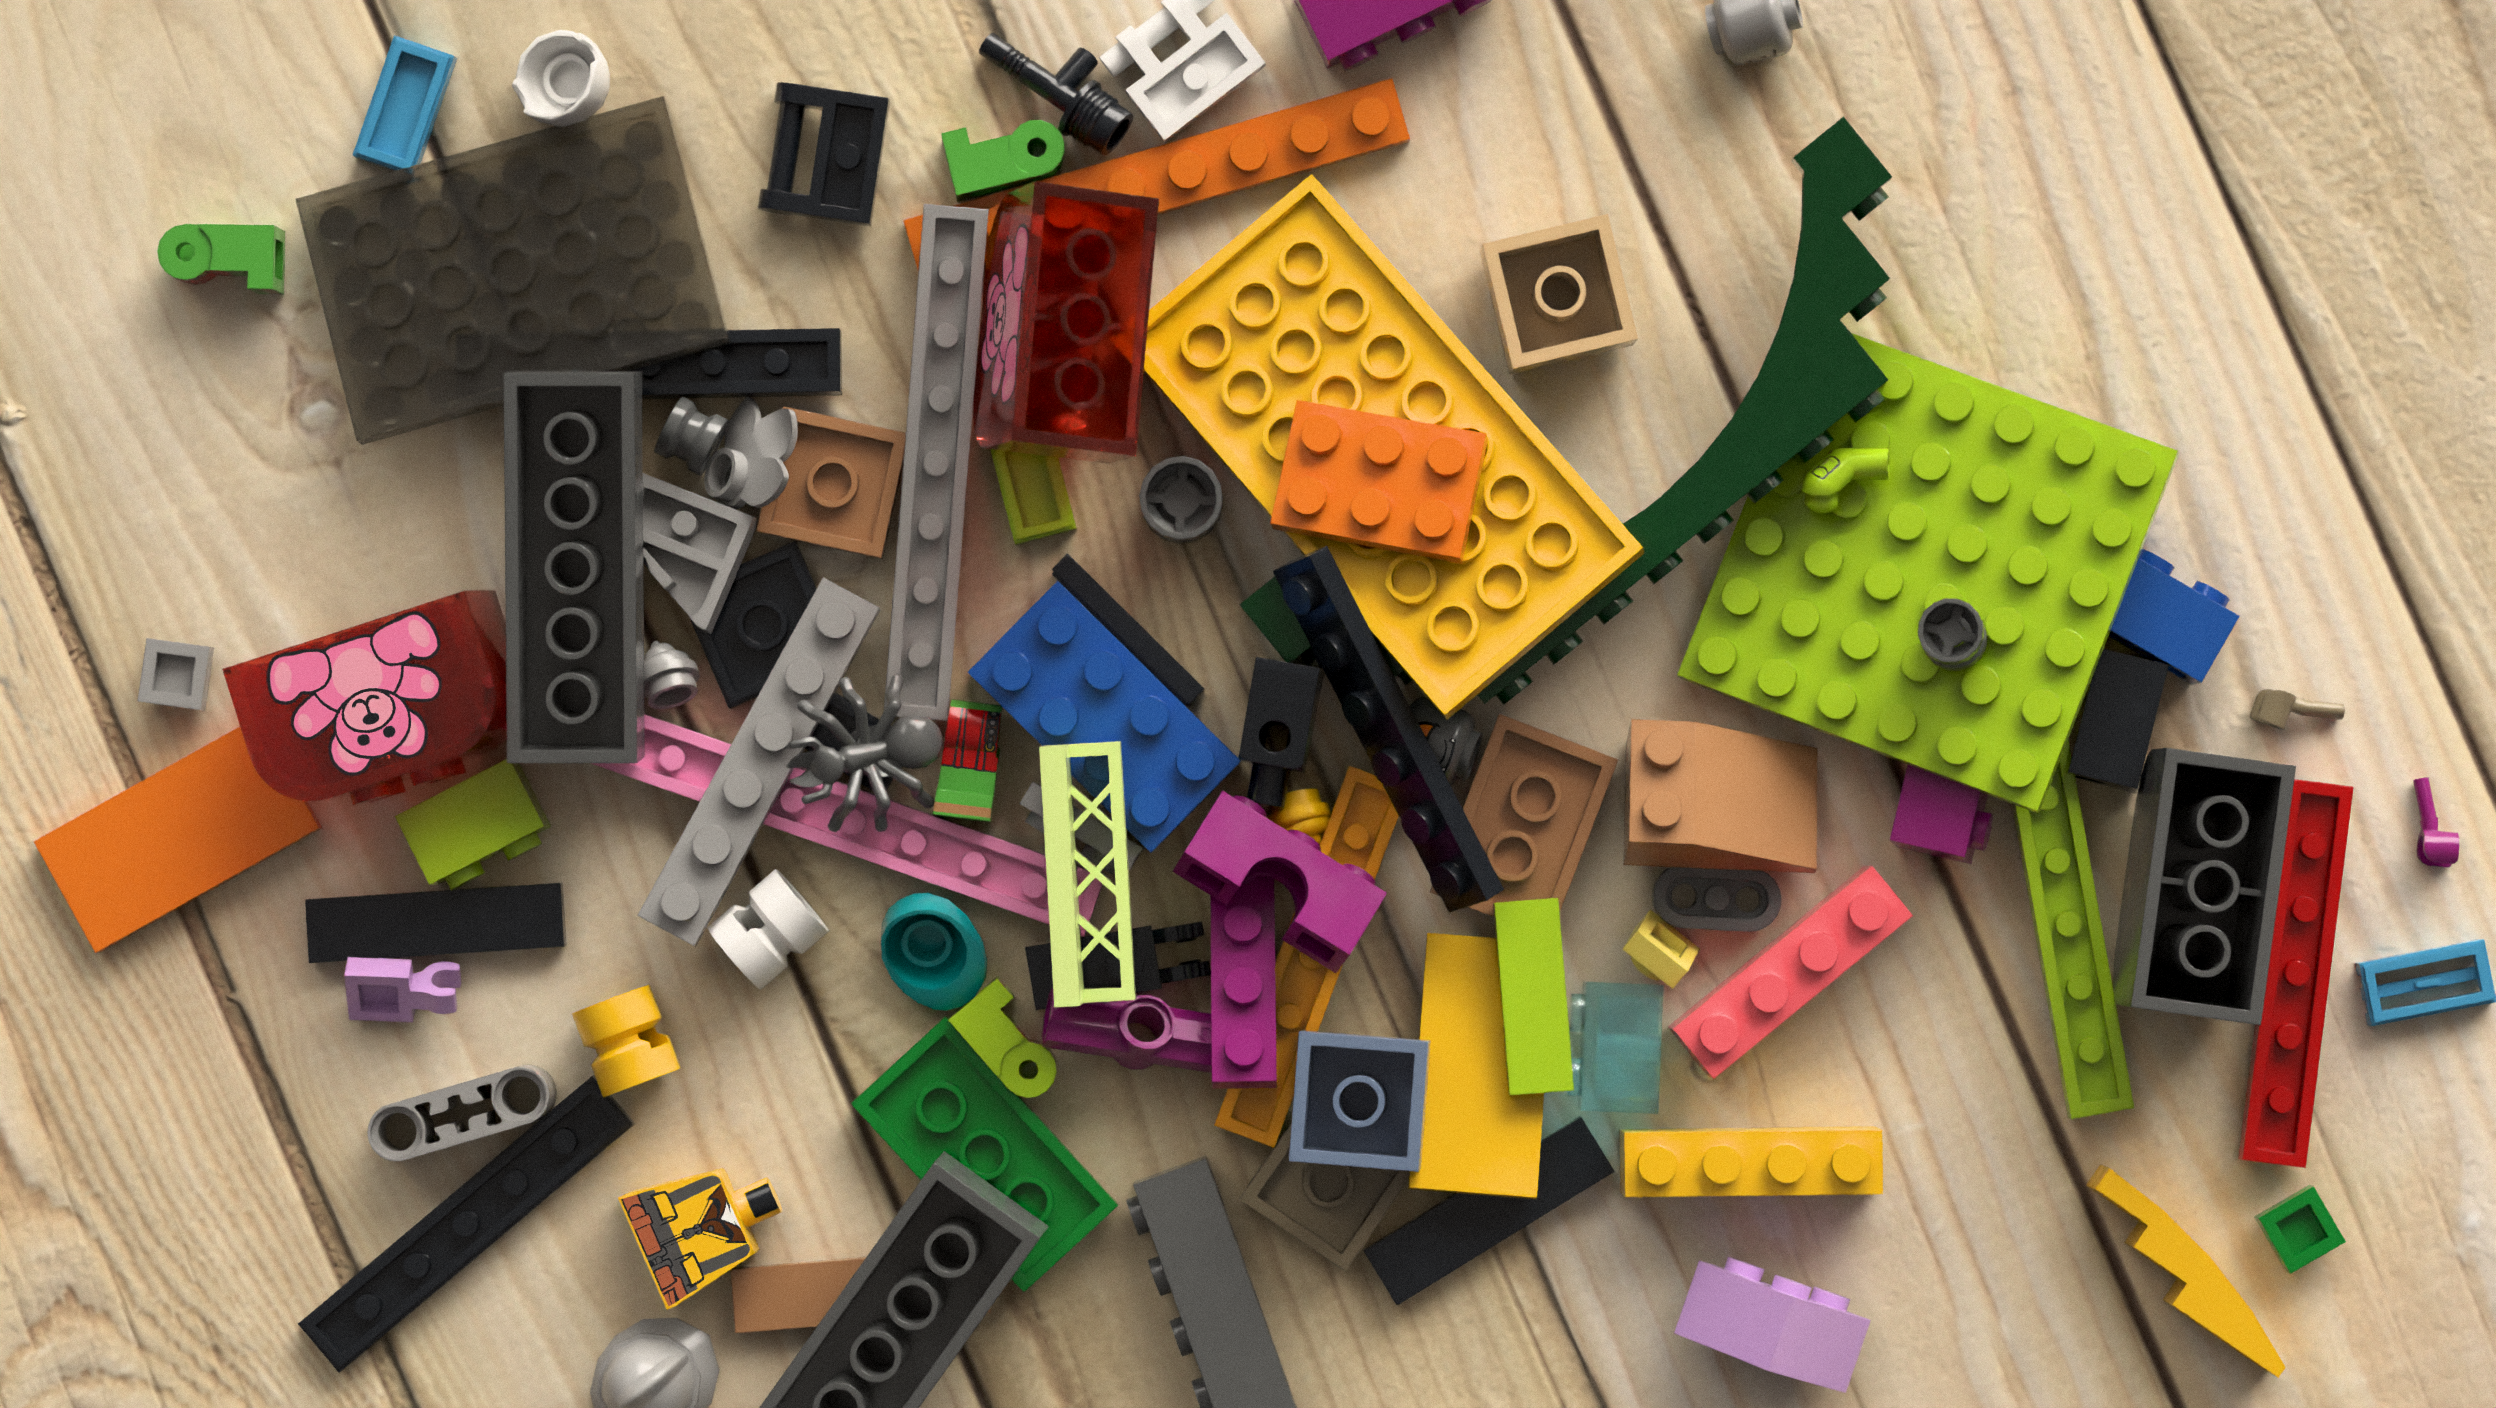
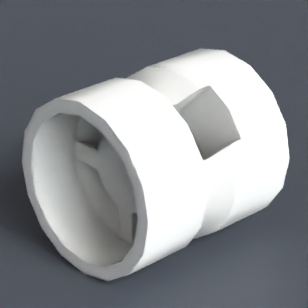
[707,869,829,990]

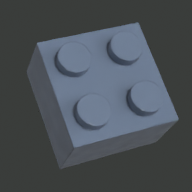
[1289,1030,1431,1172]

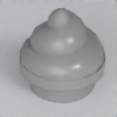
[644,641,700,709]

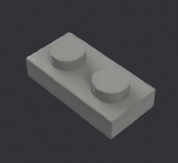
[1019,782,1144,874]

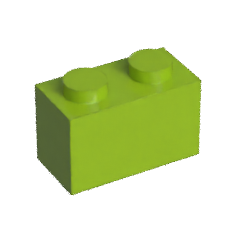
[395,759,552,890]

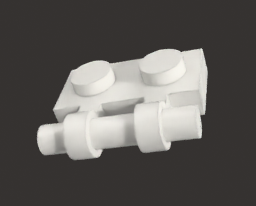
[1099,0,1266,143]

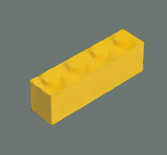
[1619,1126,1883,1197]

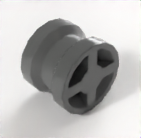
[654,397,729,476]

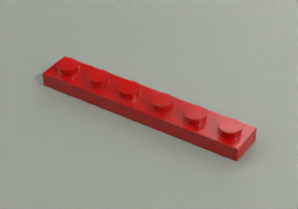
[2238,779,2354,1168]

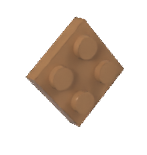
[756,406,905,559]

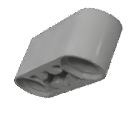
[367,1065,557,1161]

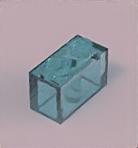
[1567,981,1664,1114]

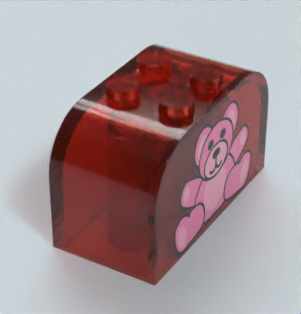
[973,181,1159,464]
[222,590,507,806]

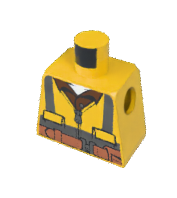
[618,1168,782,1310]

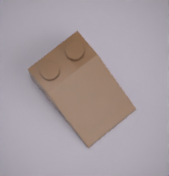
[1623,719,1818,873]

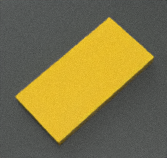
[1408,933,1544,1199]

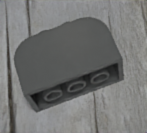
[2113,748,2296,1025]

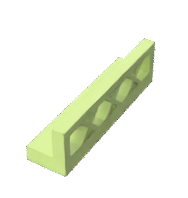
[1039,741,1136,1008]

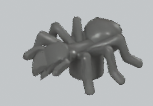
[786,674,943,832]

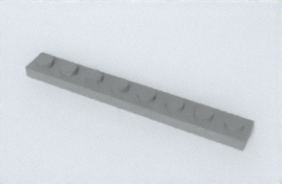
[884,204,989,721]

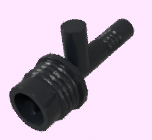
[979,33,1133,156]

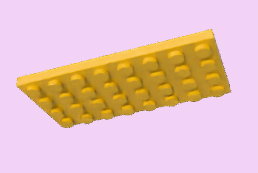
[1117,174,1644,720]

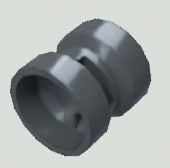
[1918,598,1987,671]

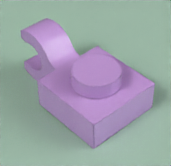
[344,957,461,1022]

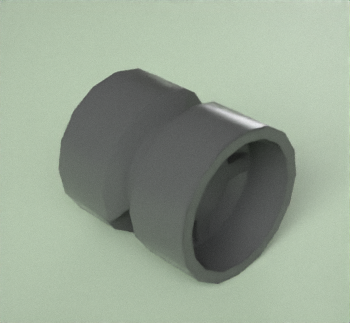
[1139,456,1223,544]

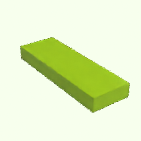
[1493,898,1574,1095]

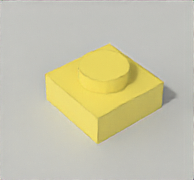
[1623,909,1700,989]

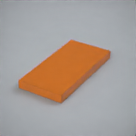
[33,717,322,953]

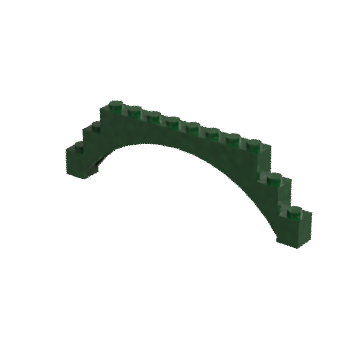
[1239,116,1892,705]

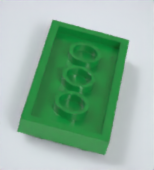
[851,1016,1119,1292]

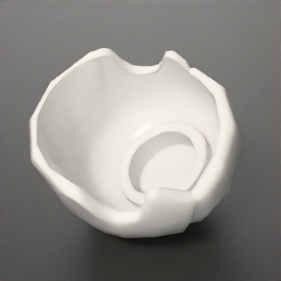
[512,30,610,128]

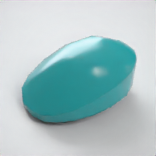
[881,893,987,1011]

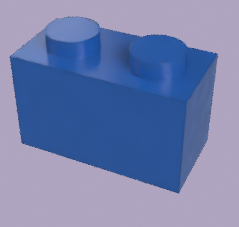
[2108,549,2240,685]

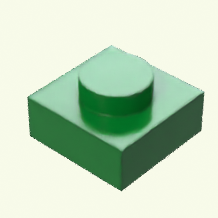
[2254,1185,2346,1274]

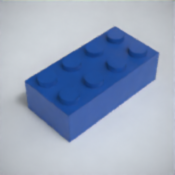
[968,581,1241,853]

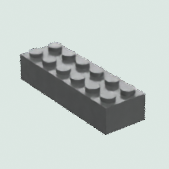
[503,372,645,763]
[759,1151,1049,1408]

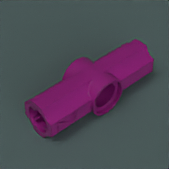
[1041,989,1212,1073]

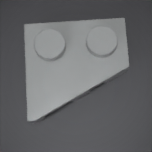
[643,473,758,634]

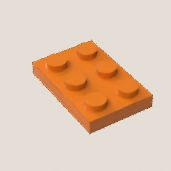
[1270,400,1488,564]

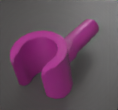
[2413,777,2460,867]

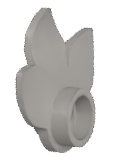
[704,396,798,509]

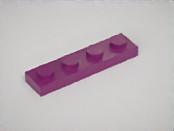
[1210,876,1277,1089]

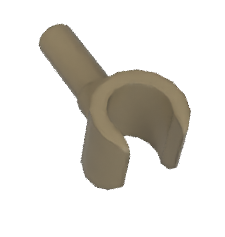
[2250,689,2345,730]

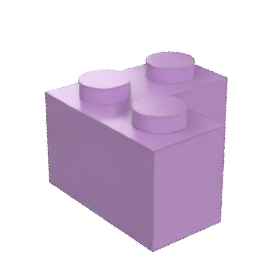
[1674,1257,1871,1393]

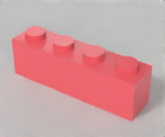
[1668,866,1913,1079]

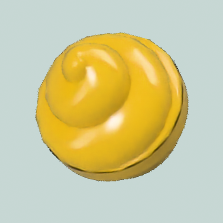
[1267,788,1331,845]

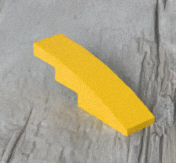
[2086,1164,2286,1378]

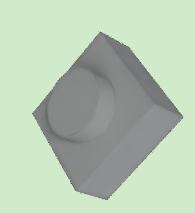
[138,638,214,711]

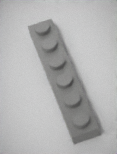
[638,577,880,947]

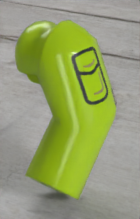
[1801,448,1890,513]

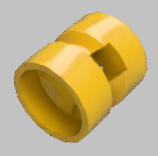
[572,984,681,1098]

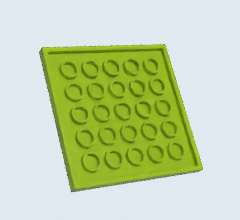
[1677,333,2179,814]

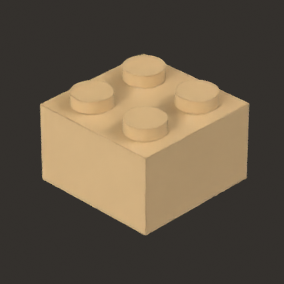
[1480,214,1638,375]

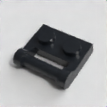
[757,82,890,226]

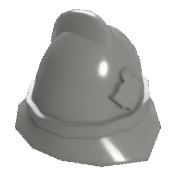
[590,1318,719,1408]

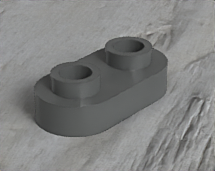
[1652,867,1781,932]

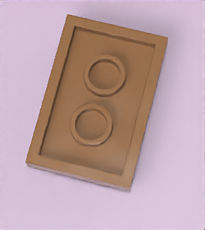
[1430,714,1618,917]

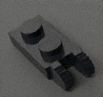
[1025,921,1211,1010]

